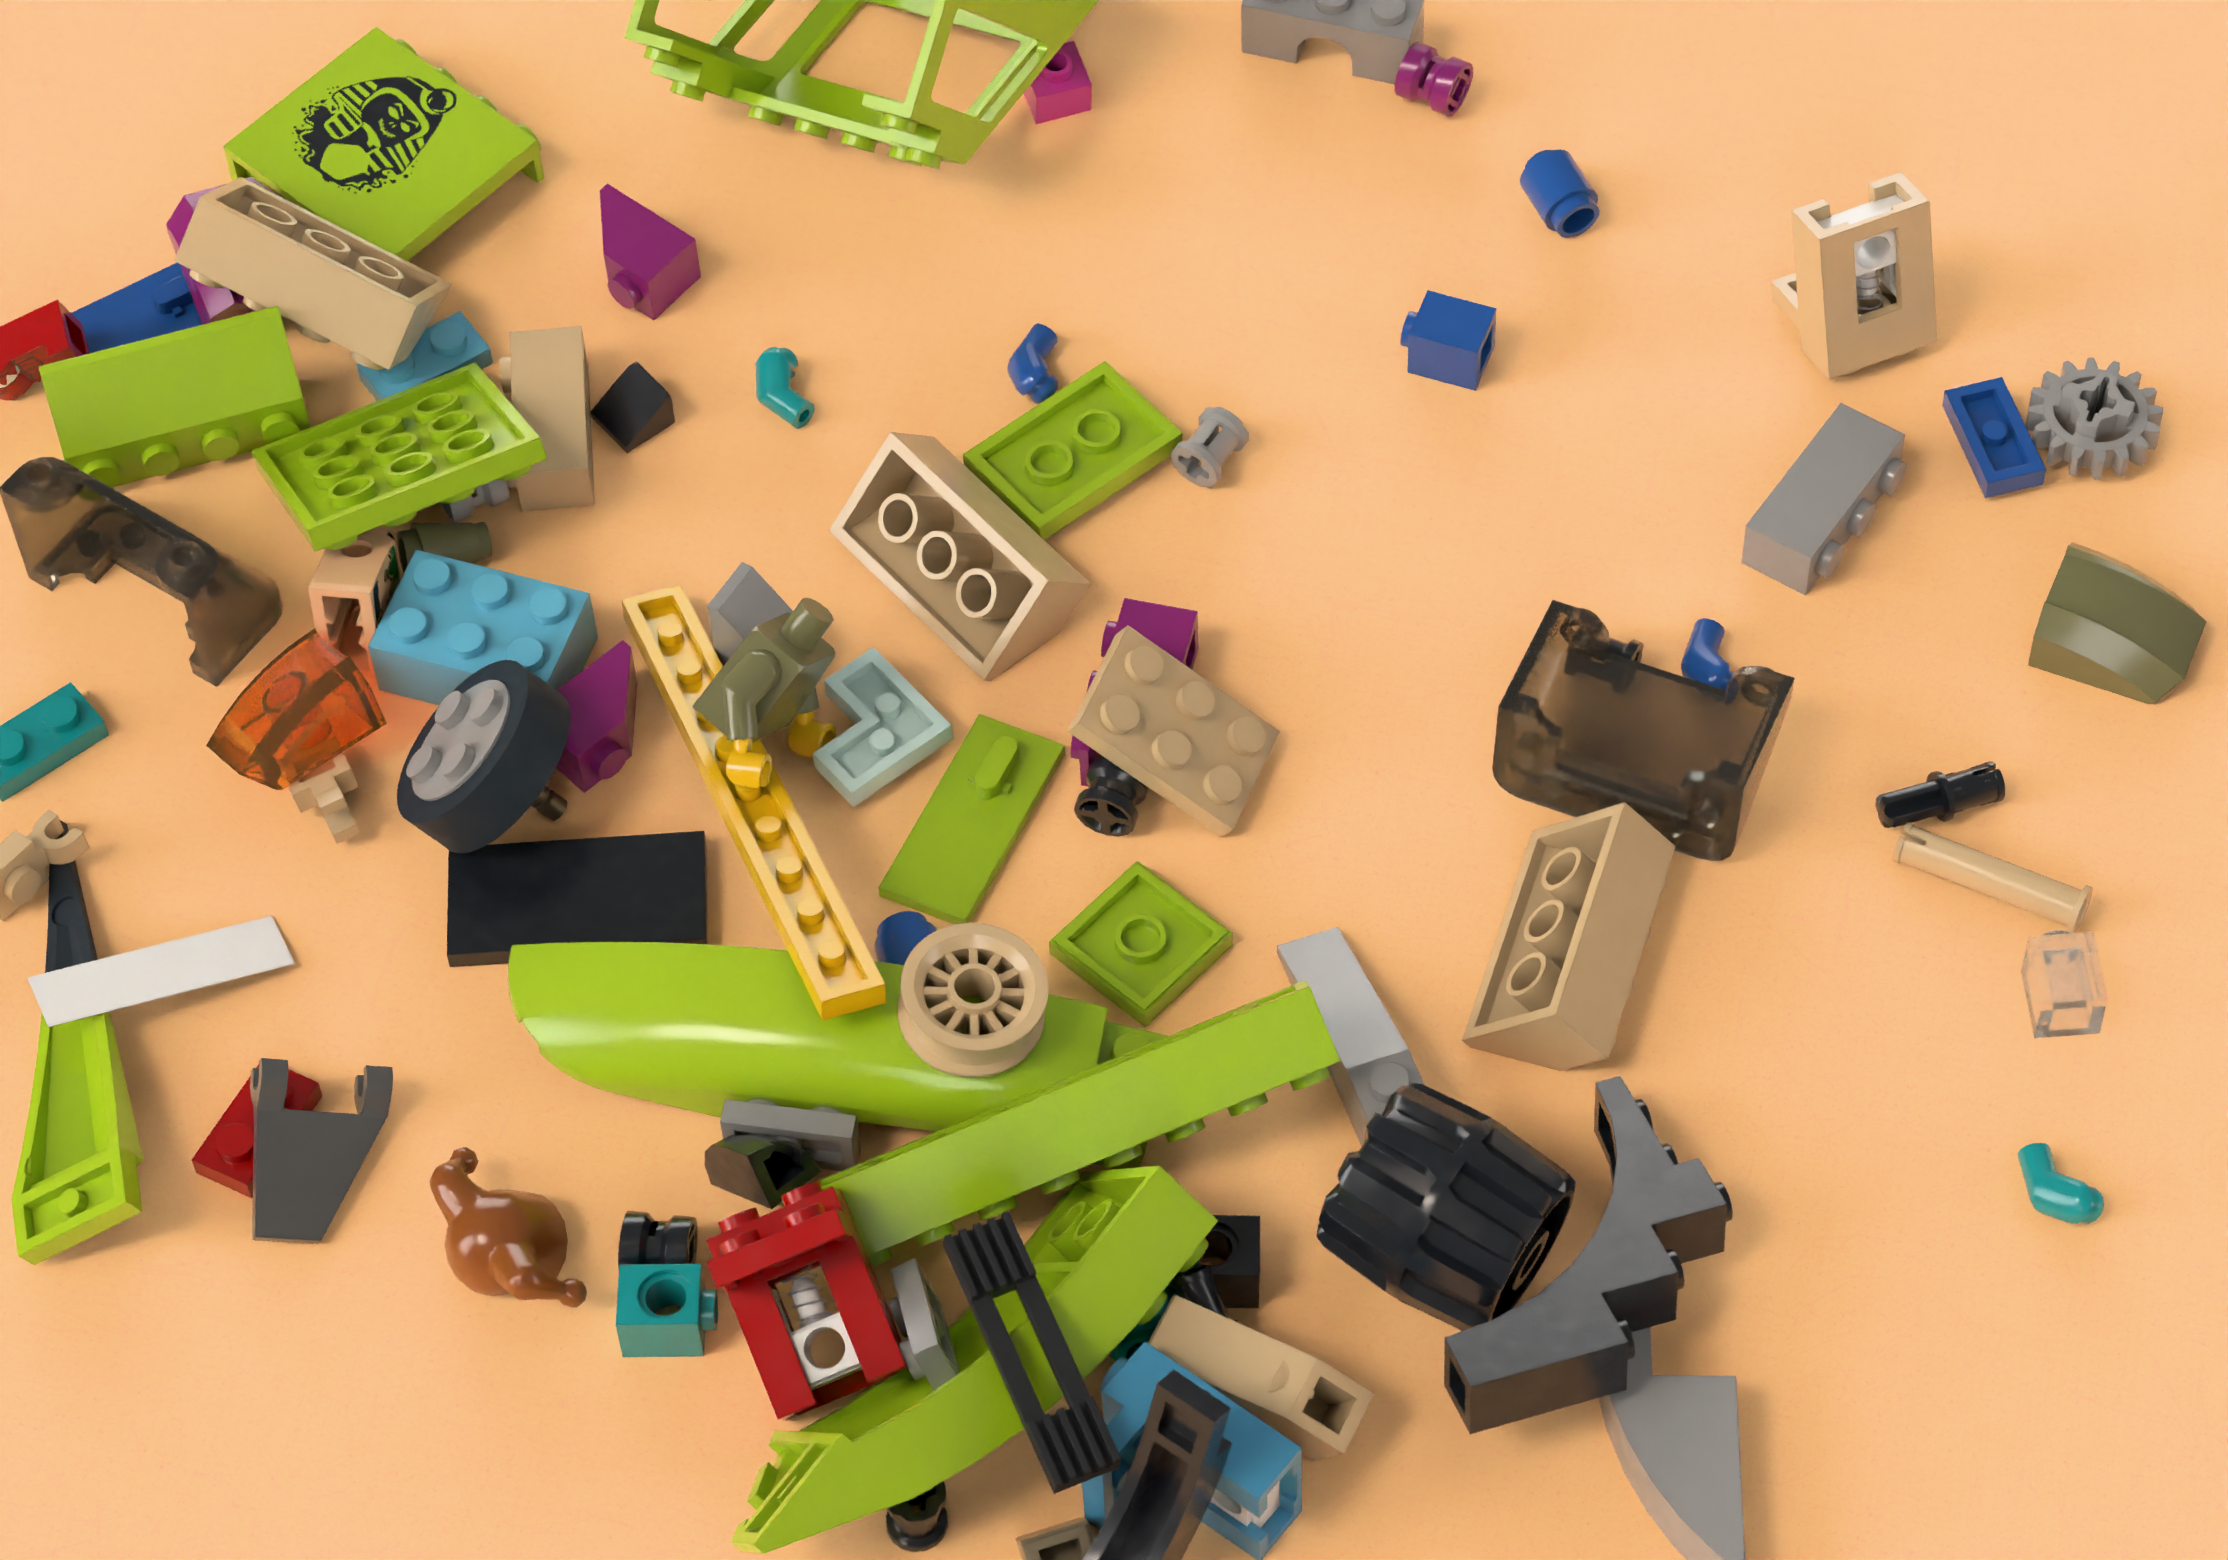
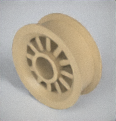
[897,923,1049,1078]

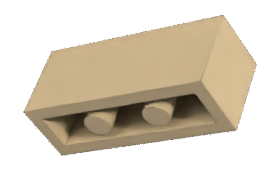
[500,325,595,512]

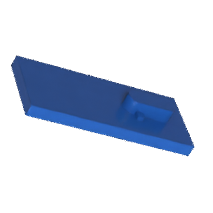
[71,262,202,353]

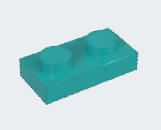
[0,682,109,802]

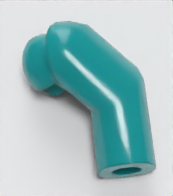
[2017,1142,2104,1224]

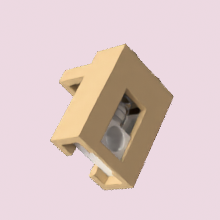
[1771,172,1937,380]

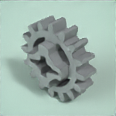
[2026,357,2163,480]

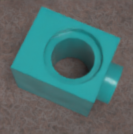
[615,1264,718,1357]

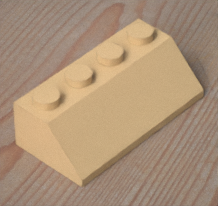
[174,177,452,370]
[828,432,1091,681]
[1462,802,1675,1071]

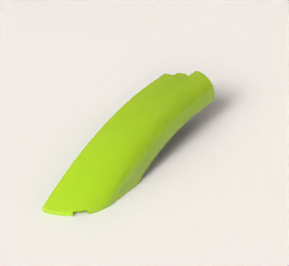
[508,942,1168,1169]

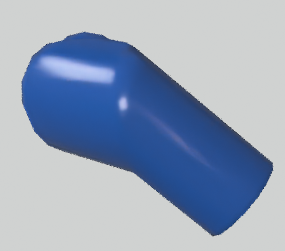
[1007,323,1059,404]
[1681,618,1741,703]

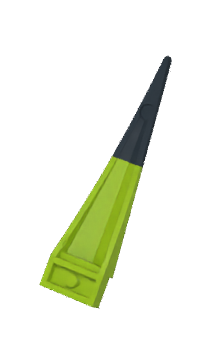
[11,820,144,1265]

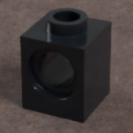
[1174,1215,1260,1309]

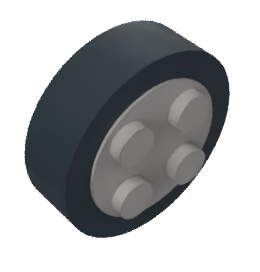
[397,660,571,854]

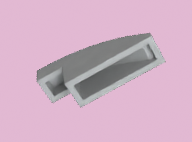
[1599,1327,1745,1560]

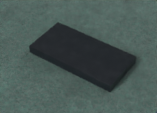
[447,831,708,967]

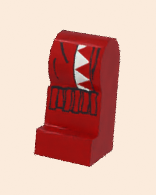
[0,299,89,400]

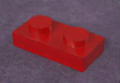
[191,1064,323,1199]

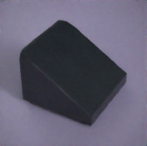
[590,361,675,453]

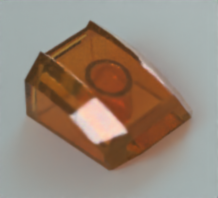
[206,628,387,790]

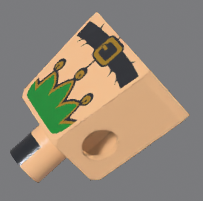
[308,527,401,678]

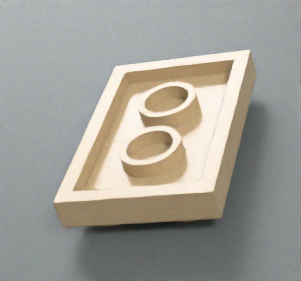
[1067,625,1280,837]

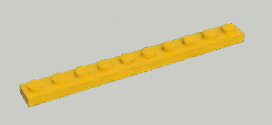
[622,585,886,1021]

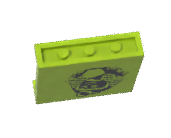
[223,27,544,261]

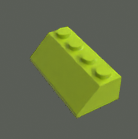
[38,306,311,496]

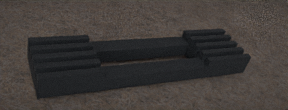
[943,1212,1121,1494]

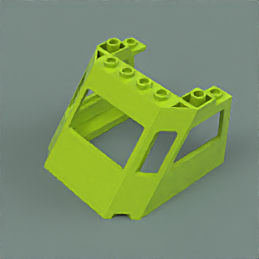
[624,0,1099,169]

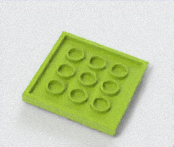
[251,362,547,552]

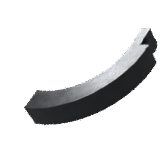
[1082,1369,1232,1560]

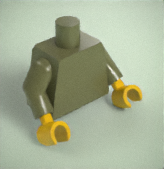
[692,598,837,788]

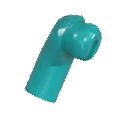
[755,347,815,429]

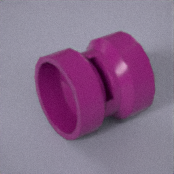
[1394,42,1473,117]

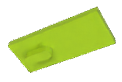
[878,714,1065,924]

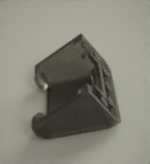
[0,457,283,687]
[1492,600,1795,861]

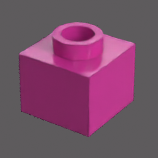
[1023,41,1092,124]

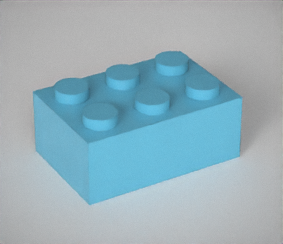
[368,550,598,705]

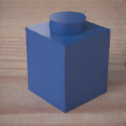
[1400,290,1497,391]

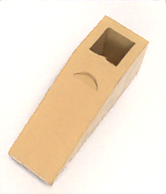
[1148,1295,1374,1461]

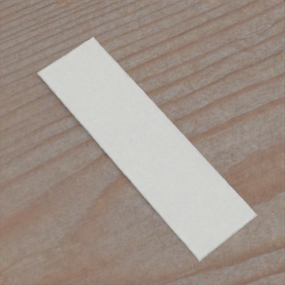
[27,916,295,1027]

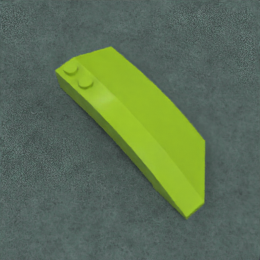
[731,1166,1218,1554]

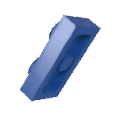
[1942,377,2046,498]

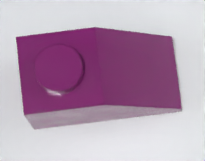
[599,183,701,320]
[556,640,638,793]

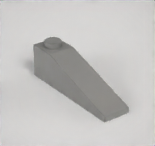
[1277,927,1425,1146]

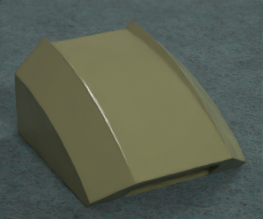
[2028,542,2207,704]

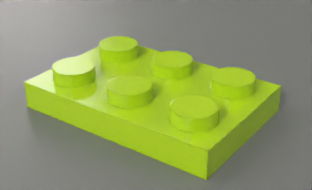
[963,361,1183,540]

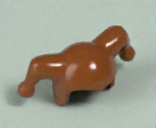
[429,1147,587,1308]

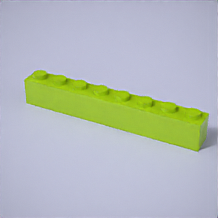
[818,980,1340,1267]

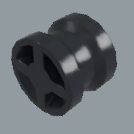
[1074,757,1149,837]

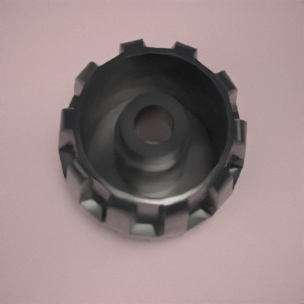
[1316,1083,1576,1331]

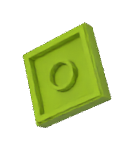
[1049,861,1233,1027]

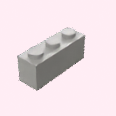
[1741,403,1907,596]

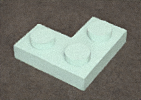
[813,647,953,807]

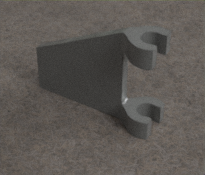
[250,1058,393,1244]

